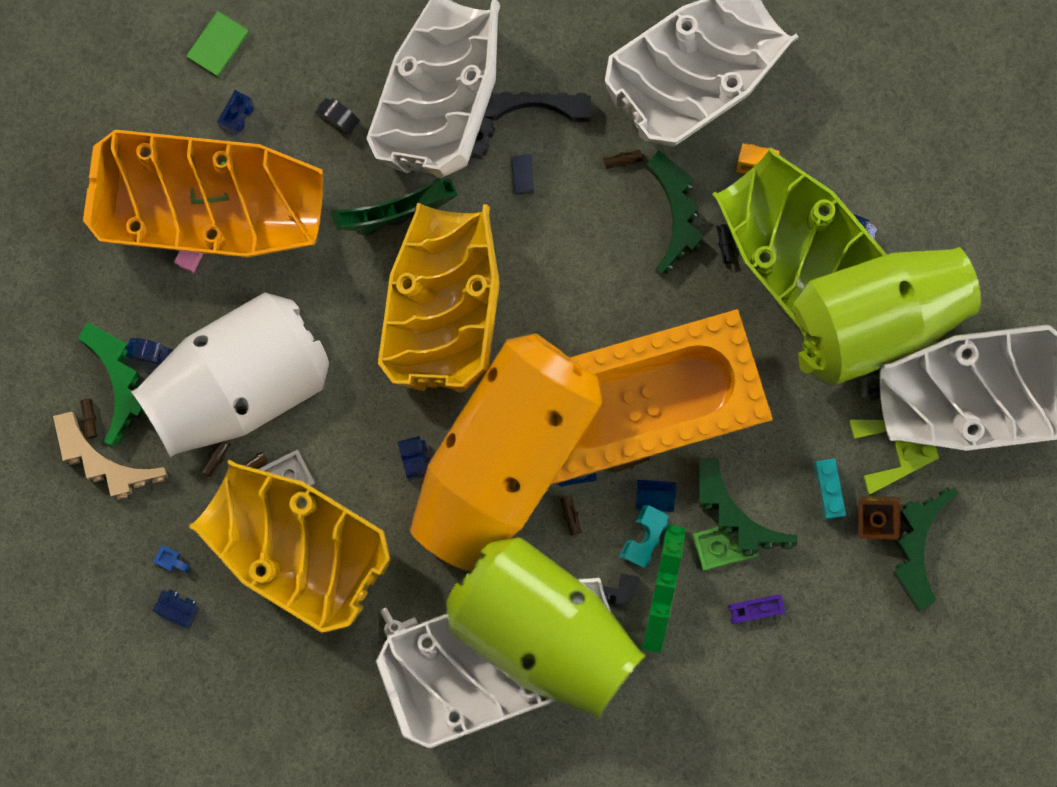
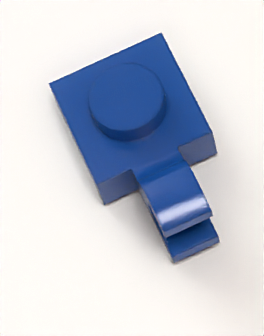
[153,545,190,573]

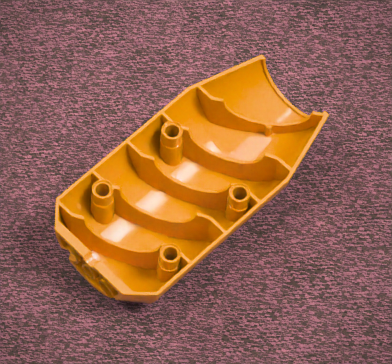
[83,130,323,258]
[410,334,602,572]

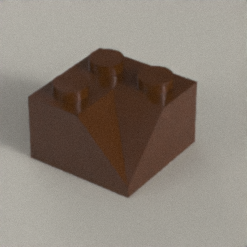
[858,496,901,539]

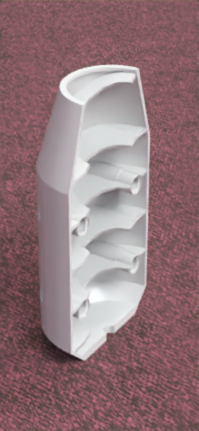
[377,578,611,748]

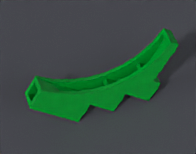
[78,322,146,448]
[642,524,686,654]

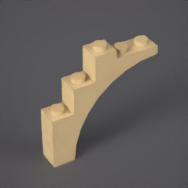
[53,412,168,500]

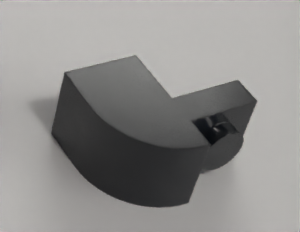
[315,98,360,135]
[602,573,640,606]

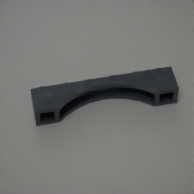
[483,92,591,122]

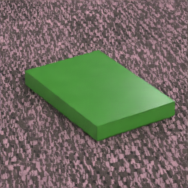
[186,11,249,77]
[693,527,759,571]

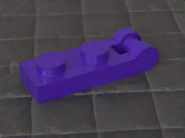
[727,594,785,624]

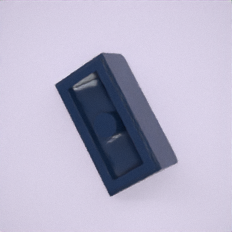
[513,154,534,195]

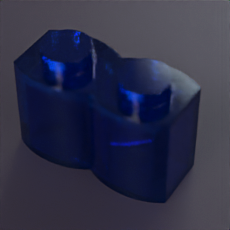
[398,436,430,481]

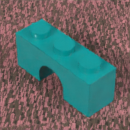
[814,458,846,521]
[619,505,669,568]

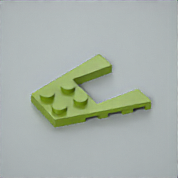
[849,420,939,495]

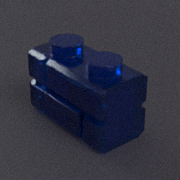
[153,589,200,629]

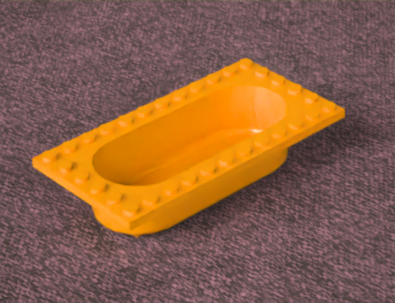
[550,309,773,485]

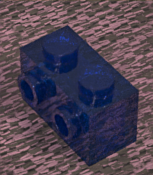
[217,90,254,136]

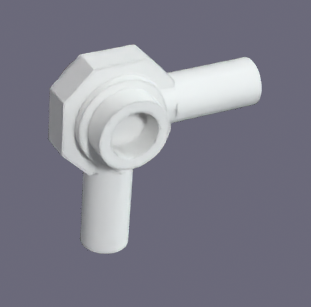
[380,608,418,638]

